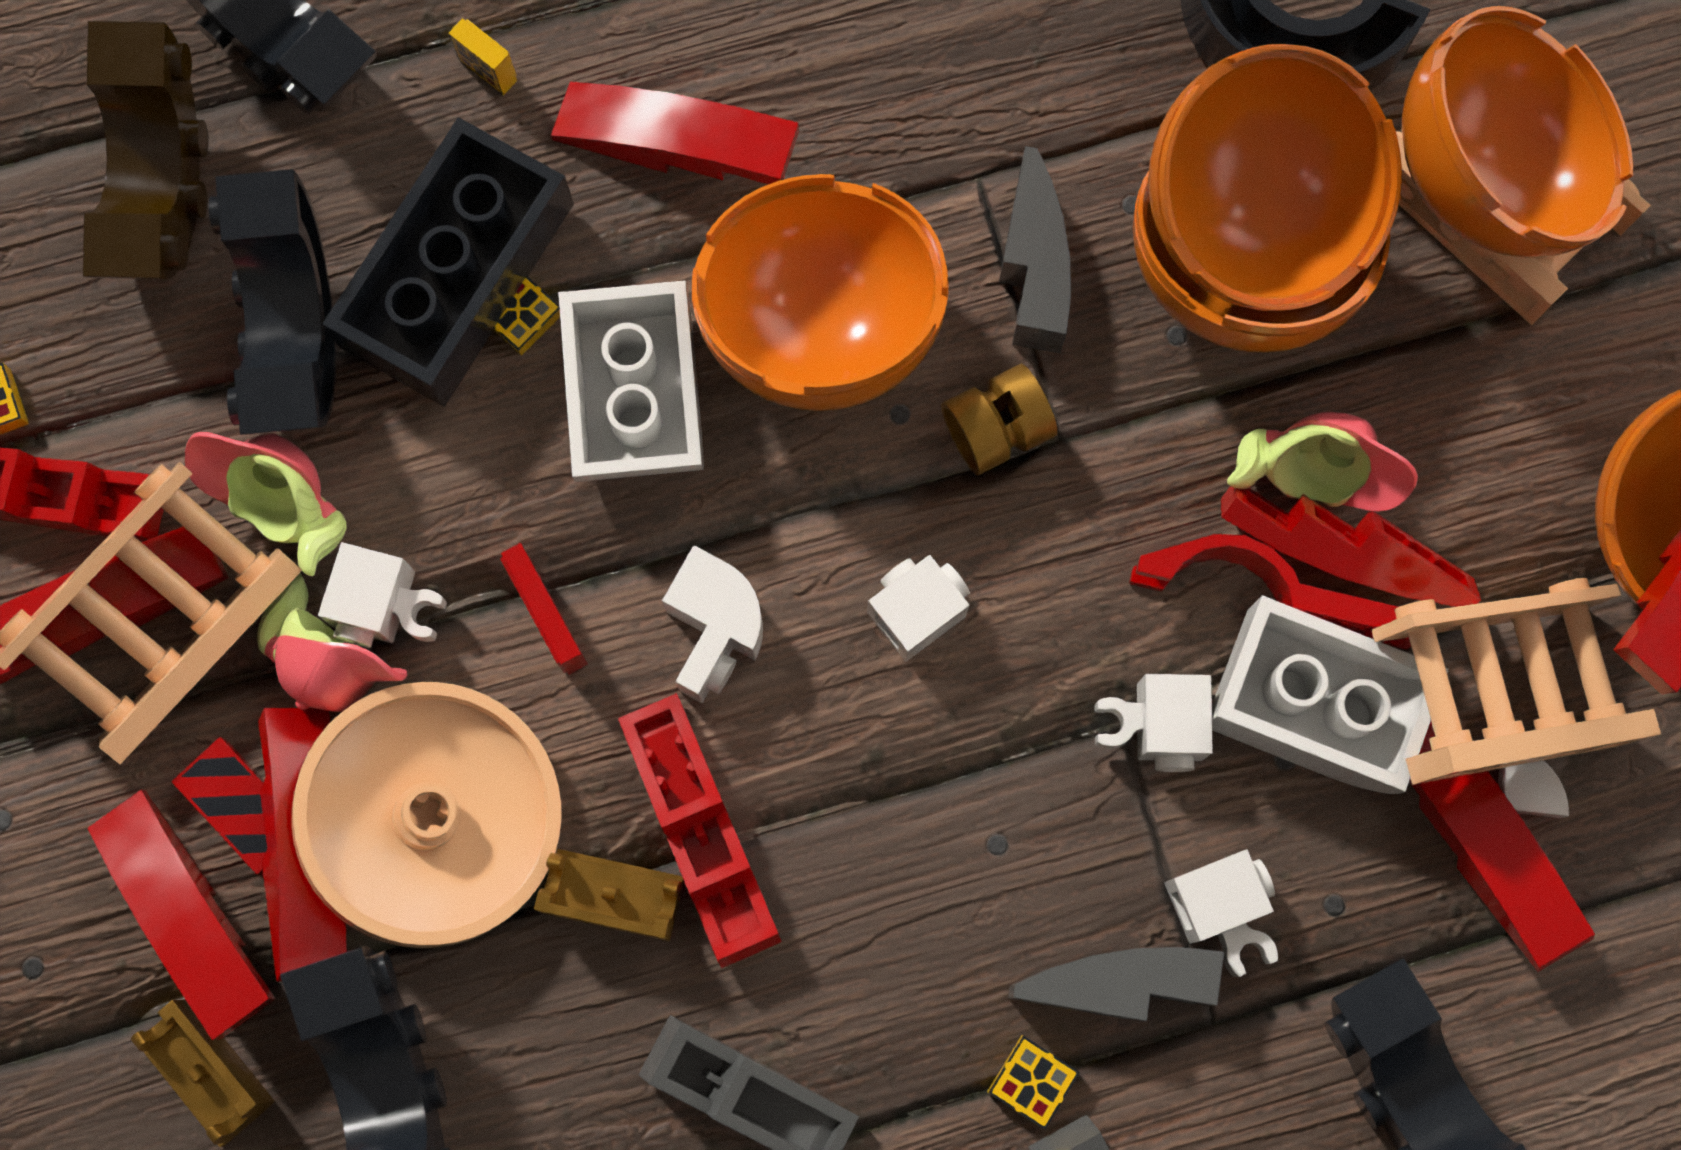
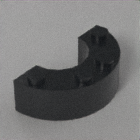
[186,0,376,115]
[1181,0,1431,90]
[208,169,336,435]
[280,946,451,1150]
[1324,958,1526,1150]

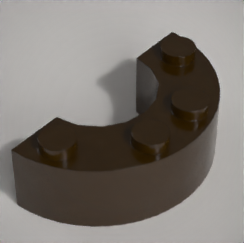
[83,21,209,279]

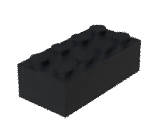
[323,117,574,407]

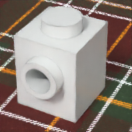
[867,555,970,662]

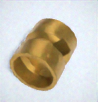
[941,363,1057,475]

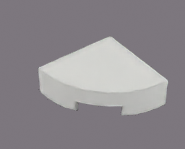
[1498,761,1569,818]

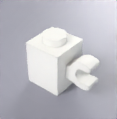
[318,542,447,648]
[1095,674,1213,772]
[1164,849,1278,977]

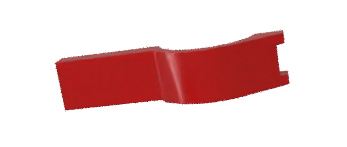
[1129,534,1411,650]

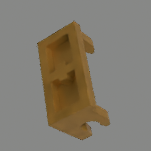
[534,849,684,942]
[131,1000,275,1147]

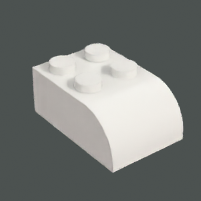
[558,281,704,482]
[1212,595,1449,794]

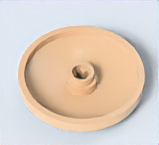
[291,682,561,948]

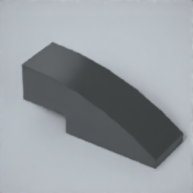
[999,146,1071,353]
[1008,947,1224,1021]
[639,1015,859,1150]

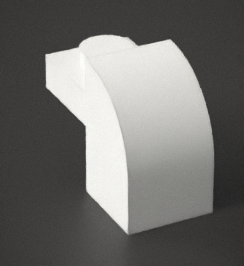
[662,546,763,703]

